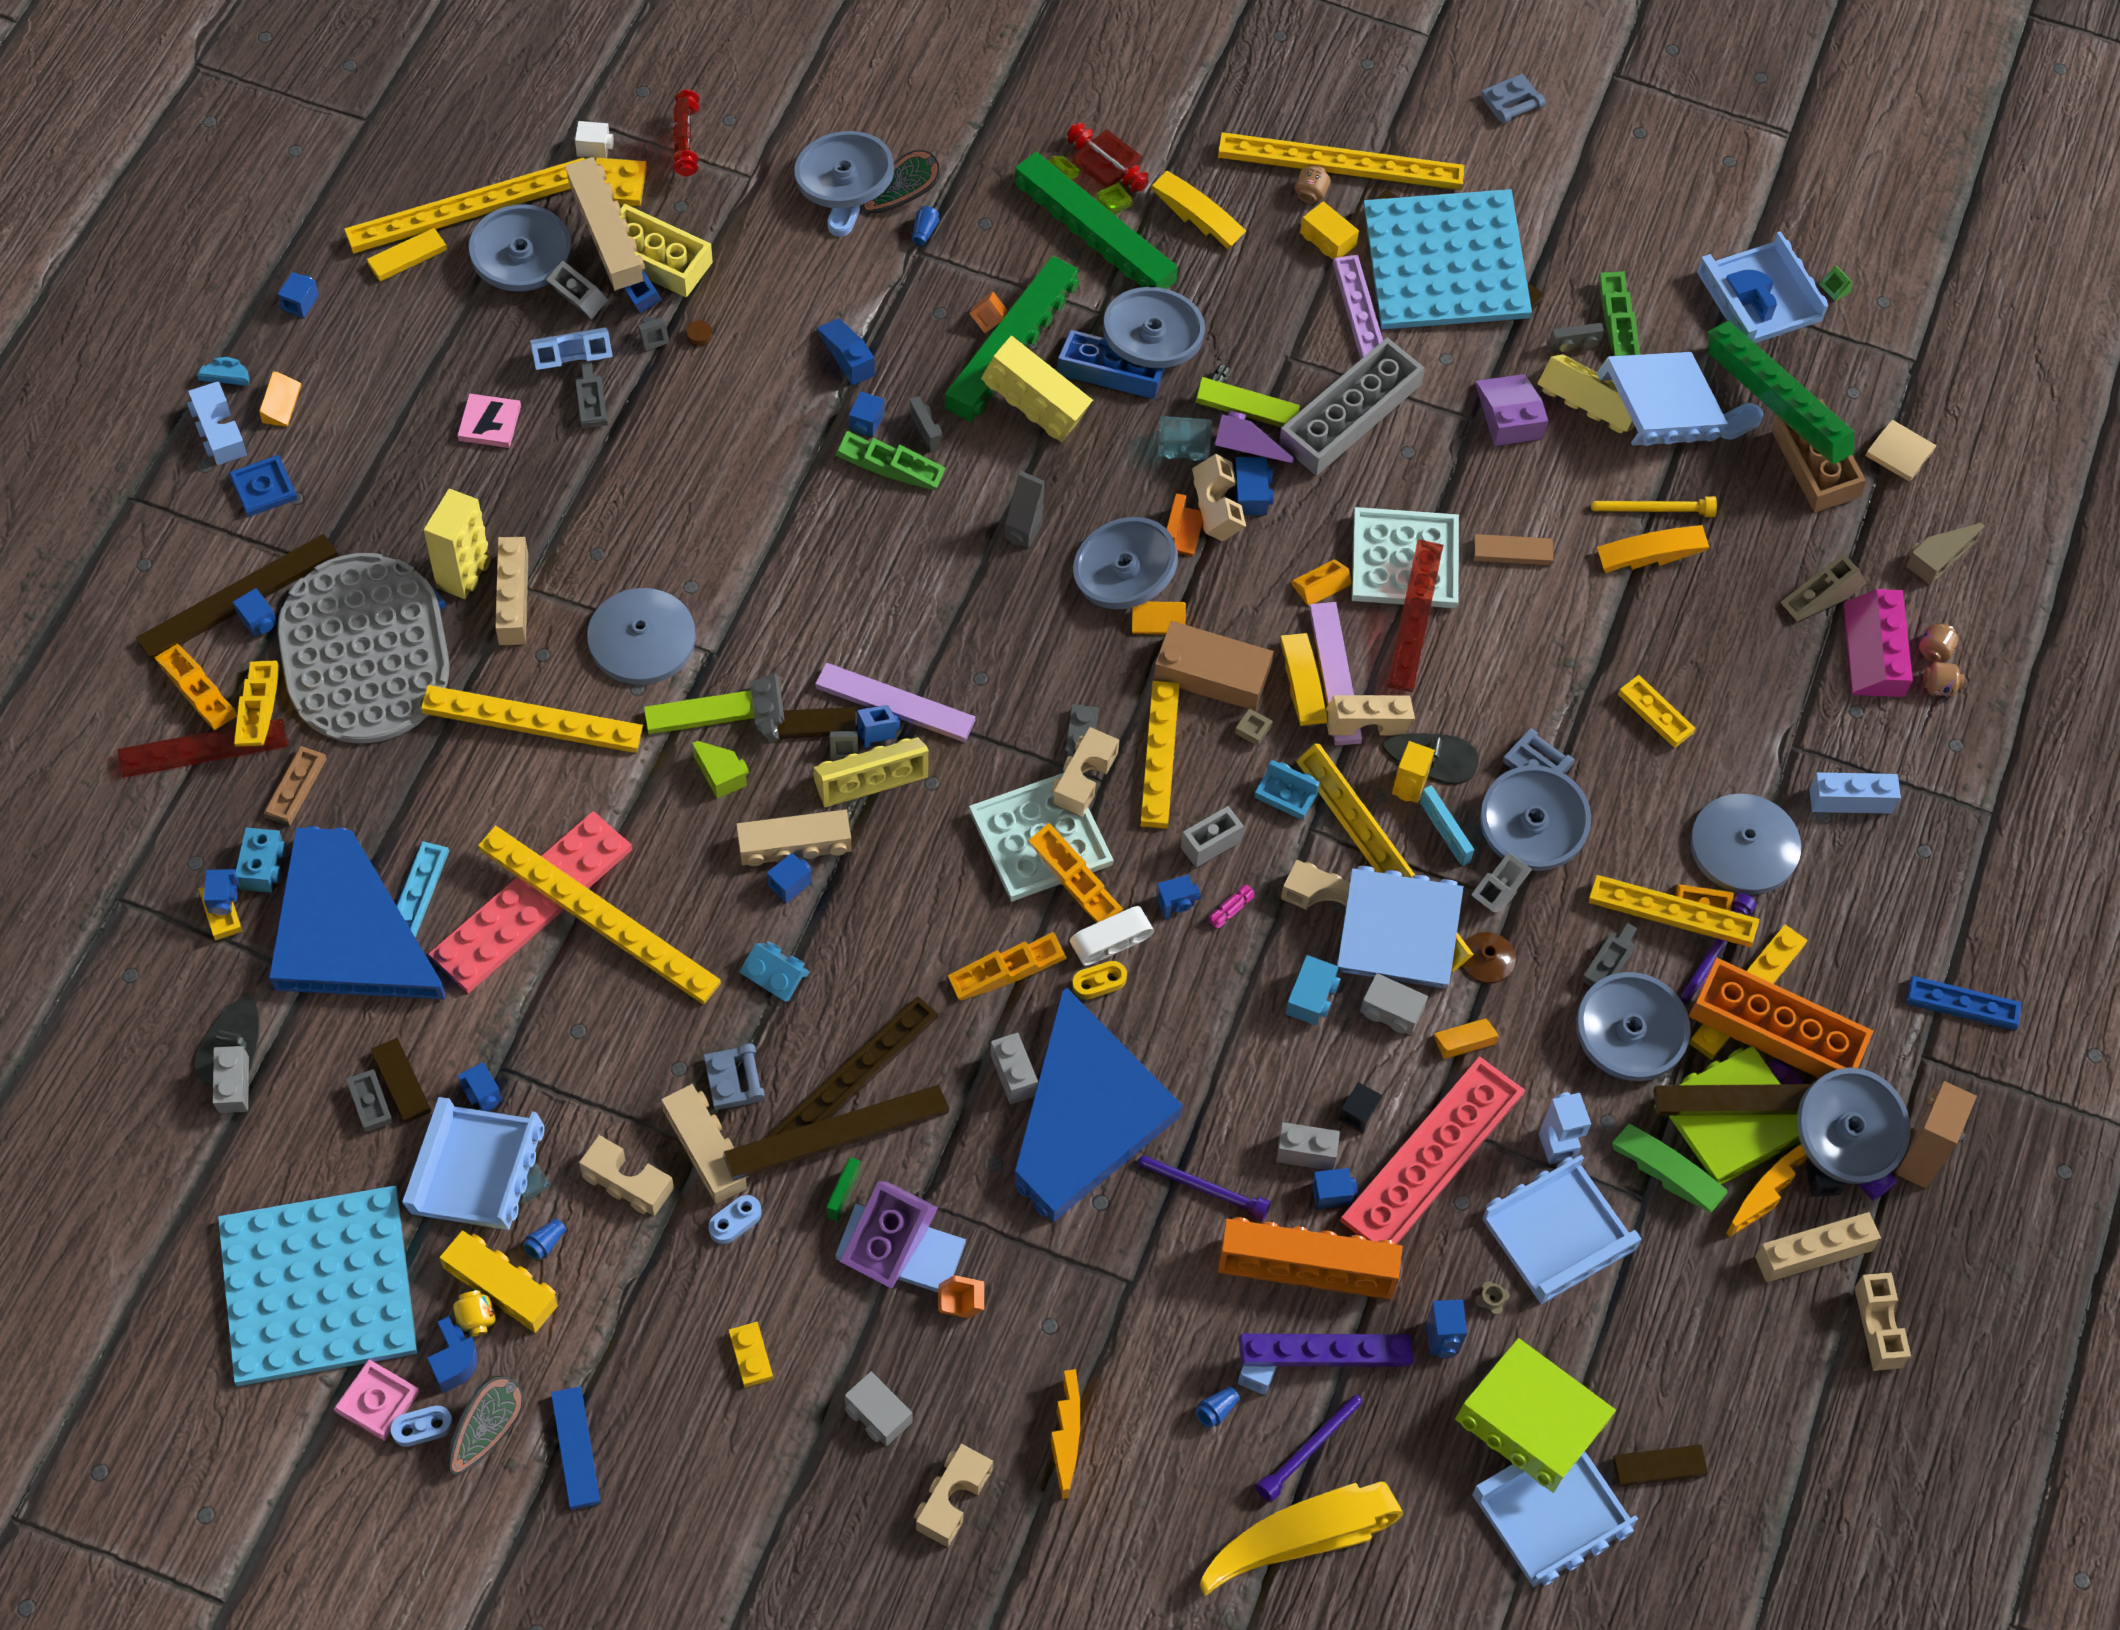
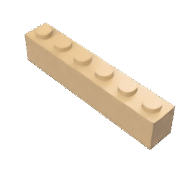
[565,157,645,290]

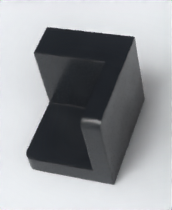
[1339,1082,1382,1134]
[1806,1163,1847,1197]

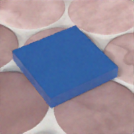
[229,455,298,517]

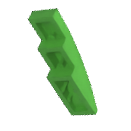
[1598,271,1640,356]
[835,431,946,490]
[1612,1124,1728,1213]

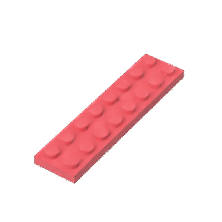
[428,811,632,994]
[1340,1056,1525,1245]

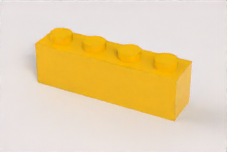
[440,1230,558,1333]

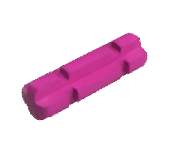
[1209,885,1254,928]

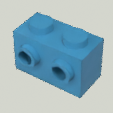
[236,828,286,893]
[1285,955,1341,1026]

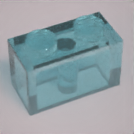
[1157,416,1212,460]

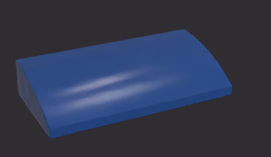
[1057,330,1165,399]

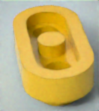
[1072,961,1127,1000]

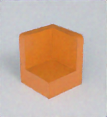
[969,292,1008,333]
[938,1275,984,1319]

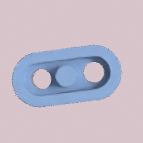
[709,1195,762,1244]
[391,1406,453,1447]

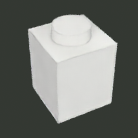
[575,121,613,158]

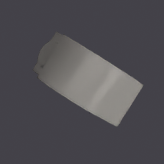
[1471,852,1532,913]

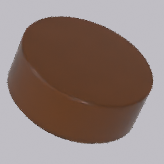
[687,320,712,346]

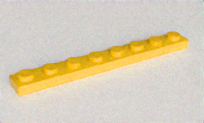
[421,685,643,753]

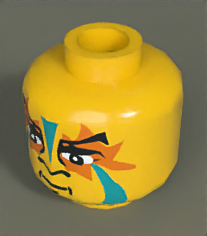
[453,1290,496,1337]

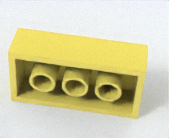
[619,204,713,298]
[981,336,1093,443]
[424,488,491,599]

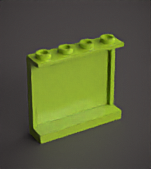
[1654,1046,1801,1185]
[1455,1338,1616,1493]

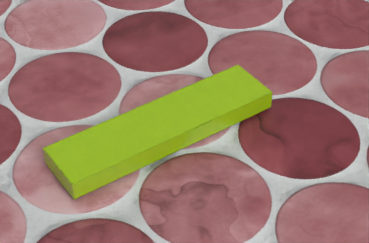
[1195,377,1300,427]
[644,690,755,734]

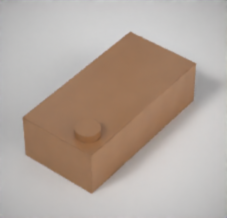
[1772,399,1866,513]
[1153,621,1274,711]
[1895,1081,1977,1189]

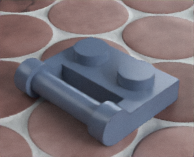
[1481,73,1546,124]
[1503,728,1575,773]
[704,1044,765,1110]

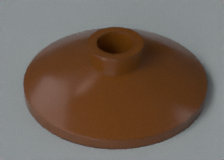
[1462,932,1516,983]

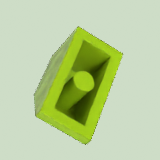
[692,741,749,799]

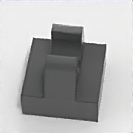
[638,316,669,351]
[830,731,858,761]

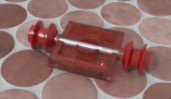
[673,89,700,177]
[1067,122,1148,193]

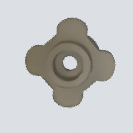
[1475,1281,1510,1315]

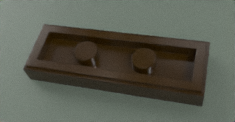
[777,707,856,739]
[371,1037,432,1124]
[1612,1444,1708,1487]

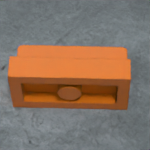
[1167,493,1203,556]

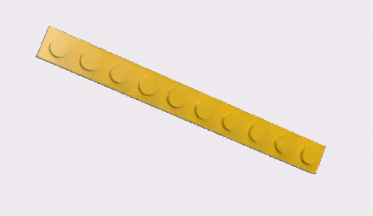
[1218,132,1465,190]
[344,158,584,254]
[1296,744,1473,972]
[478,825,721,1005]

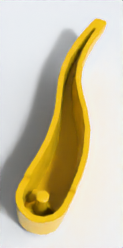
[1200,1482,1403,1596]

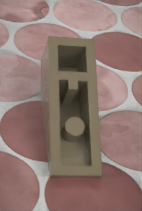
[1906,523,1985,585]
[1781,553,1867,621]

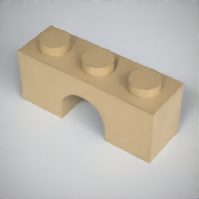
[1192,454,1246,542]
[1326,695,1415,735]
[1051,727,1119,817]
[579,1135,674,1216]
[1855,1273,1911,1371]
[914,1444,993,1547]

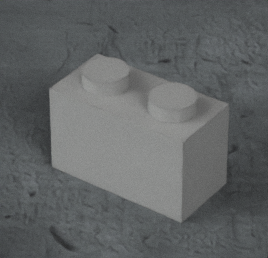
[546,261,608,319]
[1181,806,1244,868]
[1360,973,1428,1035]
[990,1033,1038,1105]
[213,1046,249,1113]
[1276,1122,1340,1170]
[845,1371,913,1446]

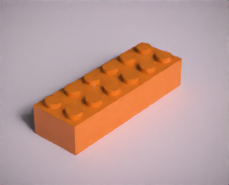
[1689,957,1873,1078]
[1218,1217,1402,1300]

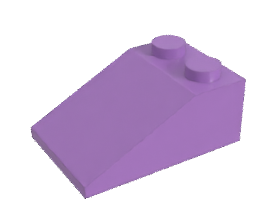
[1475,374,1548,446]
[1215,411,1294,463]
[840,1182,938,1288]

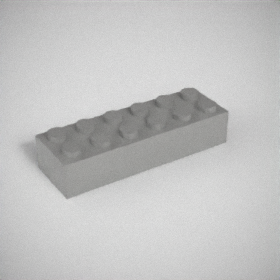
[1279,337,1425,476]

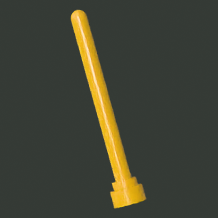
[1590,496,1717,517]

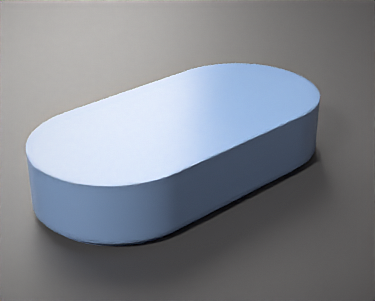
[828,205,860,237]
[1720,403,1763,439]

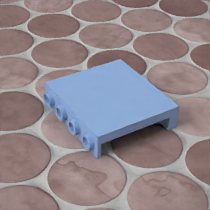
[1697,231,1828,343]
[1597,352,1728,446]
[1337,866,1463,989]
[403,1097,544,1230]
[1482,1155,1642,1305]
[1472,1452,1638,1587]

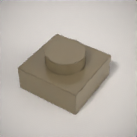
[1235,708,1272,746]

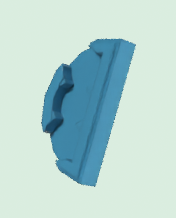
[197,357,250,386]

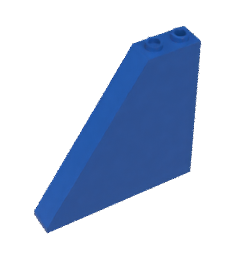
[270,826,445,999]
[1015,988,1183,1223]

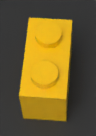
[1300,201,1359,259]
[1392,741,1435,803]

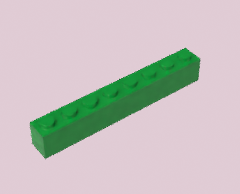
[1015,151,1178,289]
[945,255,1079,422]
[1708,321,1854,465]

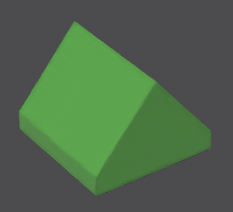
[1819,265,1853,301]

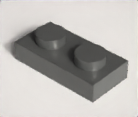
[1549,323,1604,353]
[910,396,942,453]
[346,1069,393,1133]

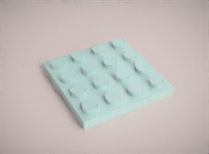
[1352,507,1459,608]
[969,773,1114,902]

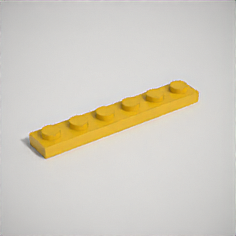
[1140,681,1179,829]
[1589,875,1760,948]
[1689,925,1808,1060]

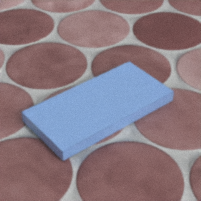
[835,1204,966,1292]

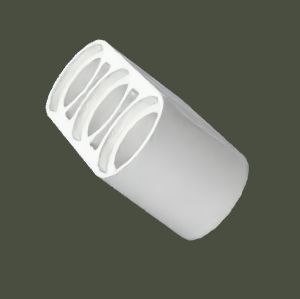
[1070,906,1154,966]

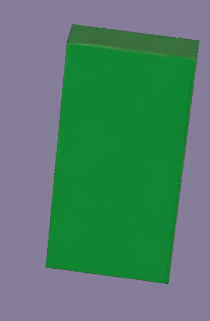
[827,1157,860,1222]

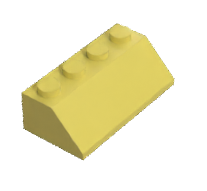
[1537,354,1635,433]
[814,737,928,808]

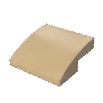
[1865,420,1937,482]

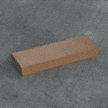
[1474,534,1554,565]
[264,746,327,826]

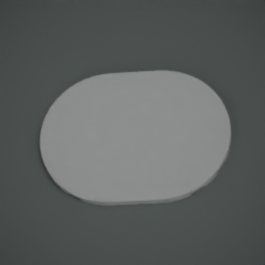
[278,553,450,743]

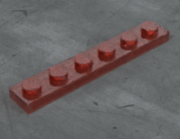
[1387,539,1443,693]
[118,718,288,778]

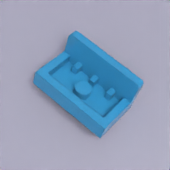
[1254,760,1320,820]
[739,941,810,1001]

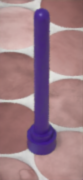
[1680,893,1757,1003]
[1138,1156,1271,1222]
[1255,1395,1362,1503]

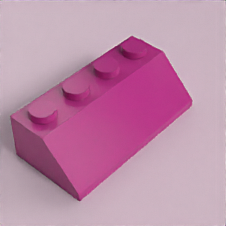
[1843,589,1913,697]

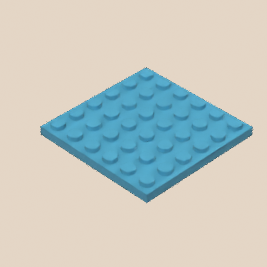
[1364,189,1532,330]
[218,1186,418,1386]

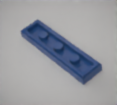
[1905,975,2022,1031]
[551,1386,601,1510]

